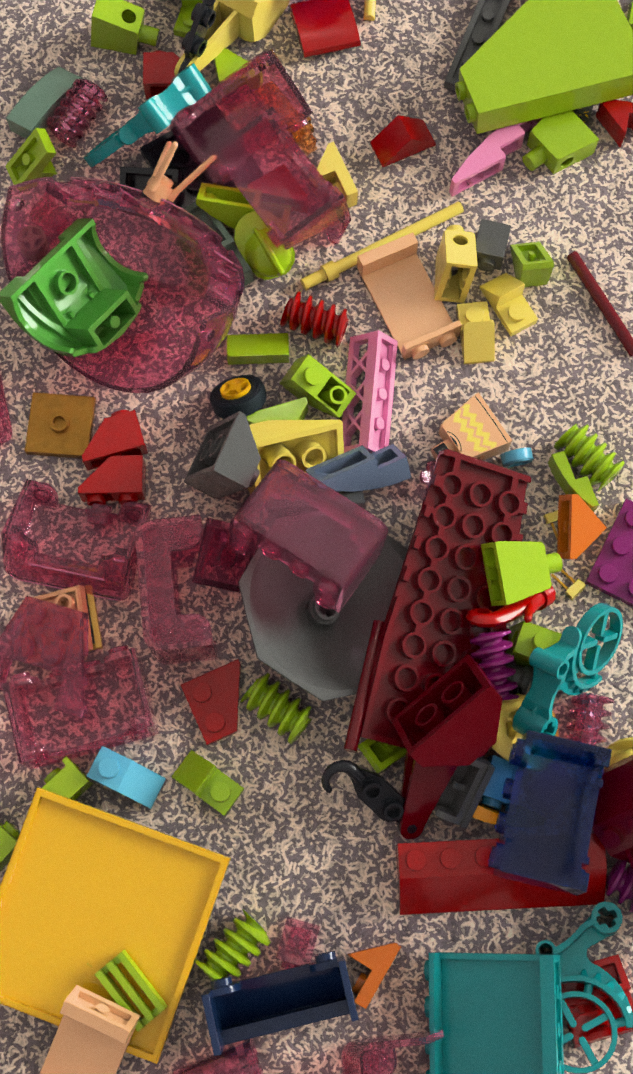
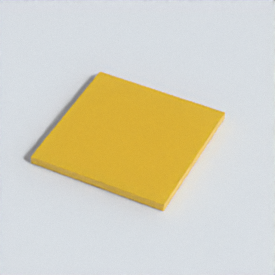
[0,787,231,1064]

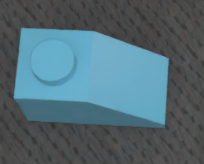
[86,746,166,809]

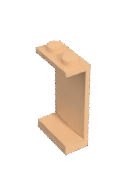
[357,232,462,360]
[40,985,141,1074]

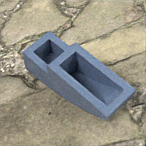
[305,444,412,492]

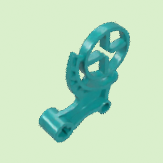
[83,63,212,167]
[512,603,623,746]
[534,901,633,1074]

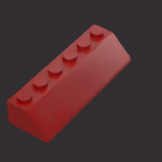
[396,833,607,915]

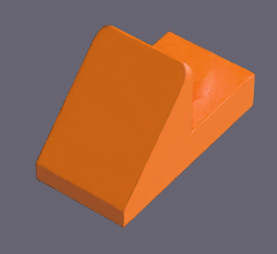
[347,942,401,1009]

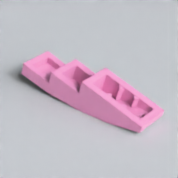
[449,118,542,197]

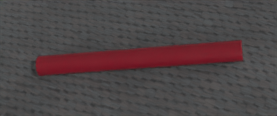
[567,251,633,357]
[344,620,384,753]

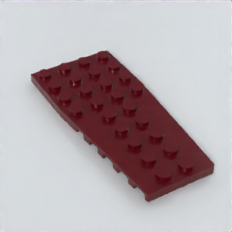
[360,449,531,756]

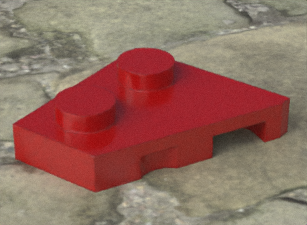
[181,659,241,746]

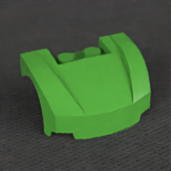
[0,218,148,357]

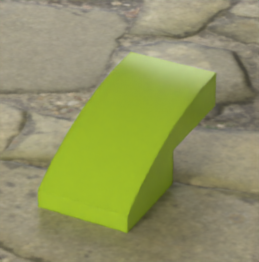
[548,451,599,512]

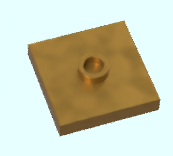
[25,392,96,459]

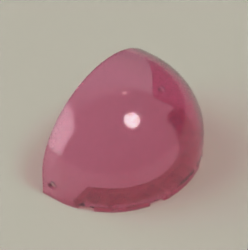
[1,177,245,393]

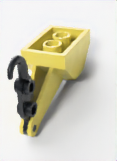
[174,0,290,76]

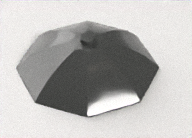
[238,507,408,702]

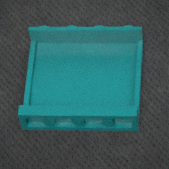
[424,952,564,1074]

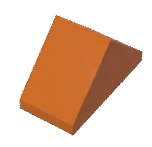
[557,494,607,559]

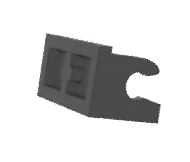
[434,756,495,829]

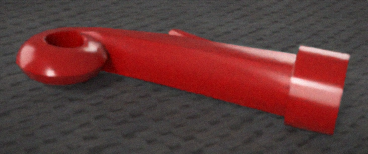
[466,585,556,628]

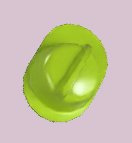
[234,211,295,280]

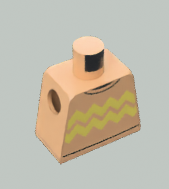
[431,392,512,461]

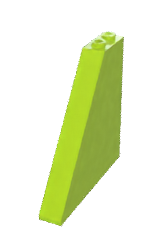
[455,0,633,134]

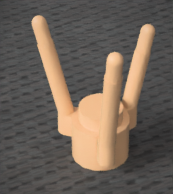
[143,141,216,206]

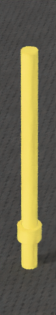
[300,201,464,290]

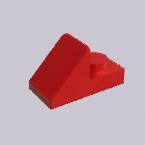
[596,99,633,148]

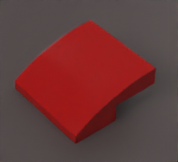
[290,0,361,58]
[561,954,633,1048]

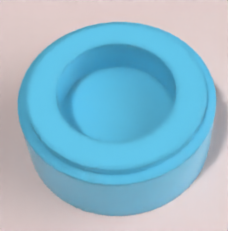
[500,447,534,468]

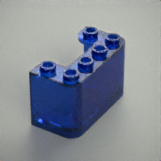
[488,730,612,896]

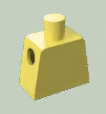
[434,225,478,303]

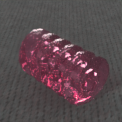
[47,78,108,148]
[561,693,614,766]

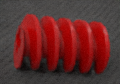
[280,291,349,348]

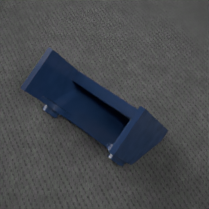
[201,951,359,1056]

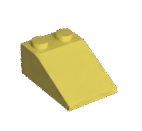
[247,419,344,500]

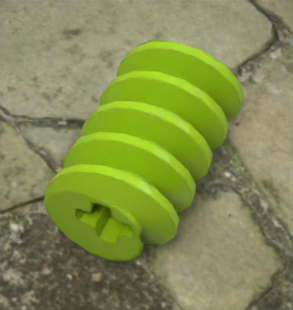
[554,424,625,492]
[240,672,313,745]
[195,909,271,980]

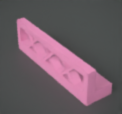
[342,330,398,453]

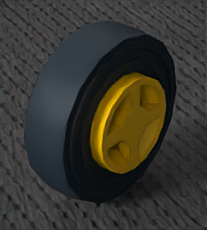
[210,375,267,419]

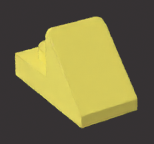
[312,141,358,209]
[479,273,538,336]
[456,301,495,364]

